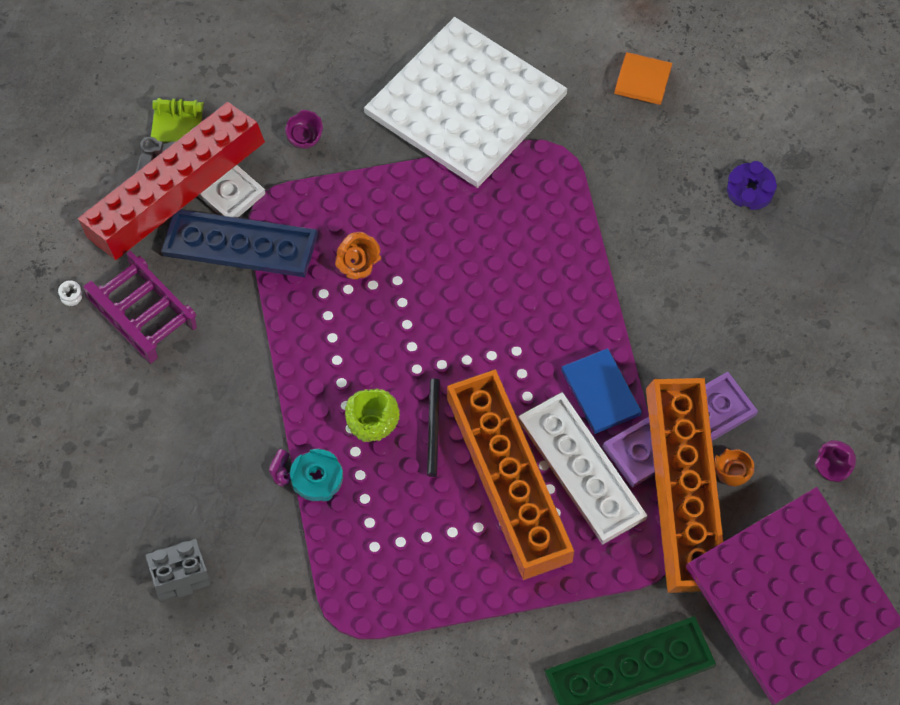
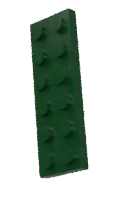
[544,616,716,705]

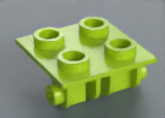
[151,98,204,143]

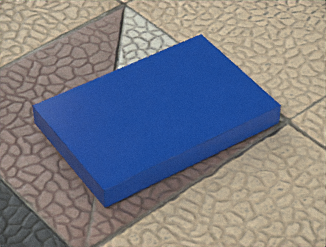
[561,348,642,435]

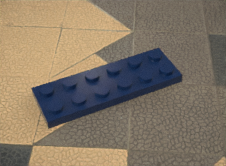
[161,210,318,278]

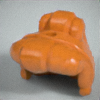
[335,231,381,280]

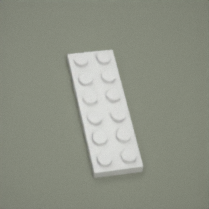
[518,392,647,545]

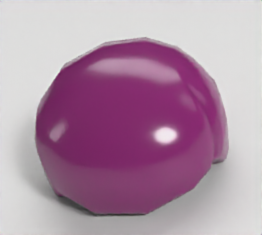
[285,110,323,149]
[815,440,856,482]

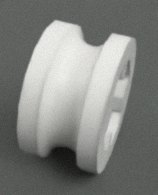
[58,281,82,306]

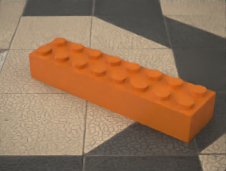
[447,369,574,580]
[646,378,723,593]

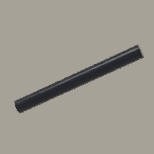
[427,378,440,477]

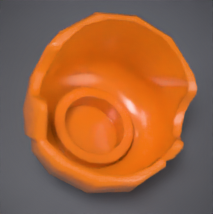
[714,449,755,487]

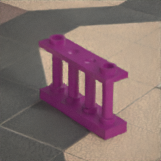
[83,250,197,364]

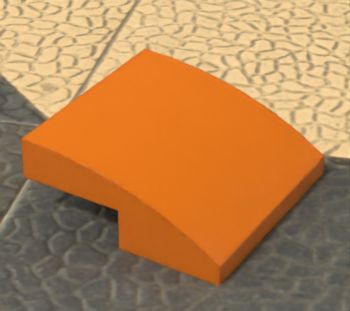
[614,52,673,105]

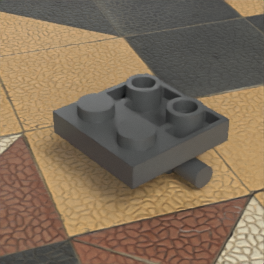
[145,539,211,602]

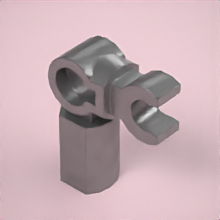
[135,137,175,173]

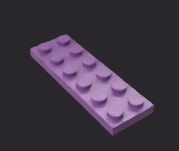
[603,372,758,488]

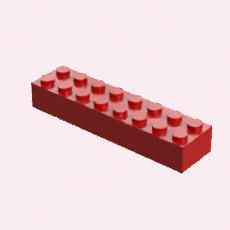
[77,102,265,260]

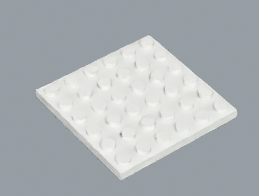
[364,17,567,188]

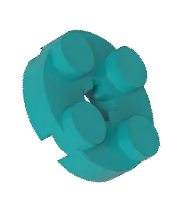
[290,449,343,501]

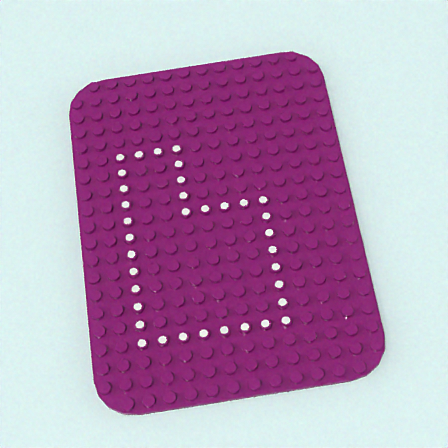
[248,140,666,639]

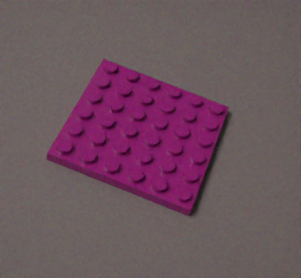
[685,487,900,705]

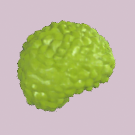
[345,389,400,442]

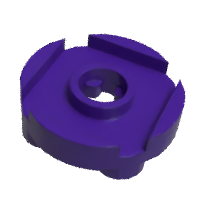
[727,161,777,210]

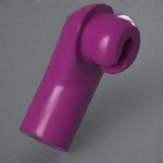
[269,449,291,486]

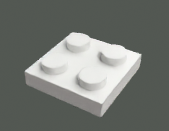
[198,165,265,218]

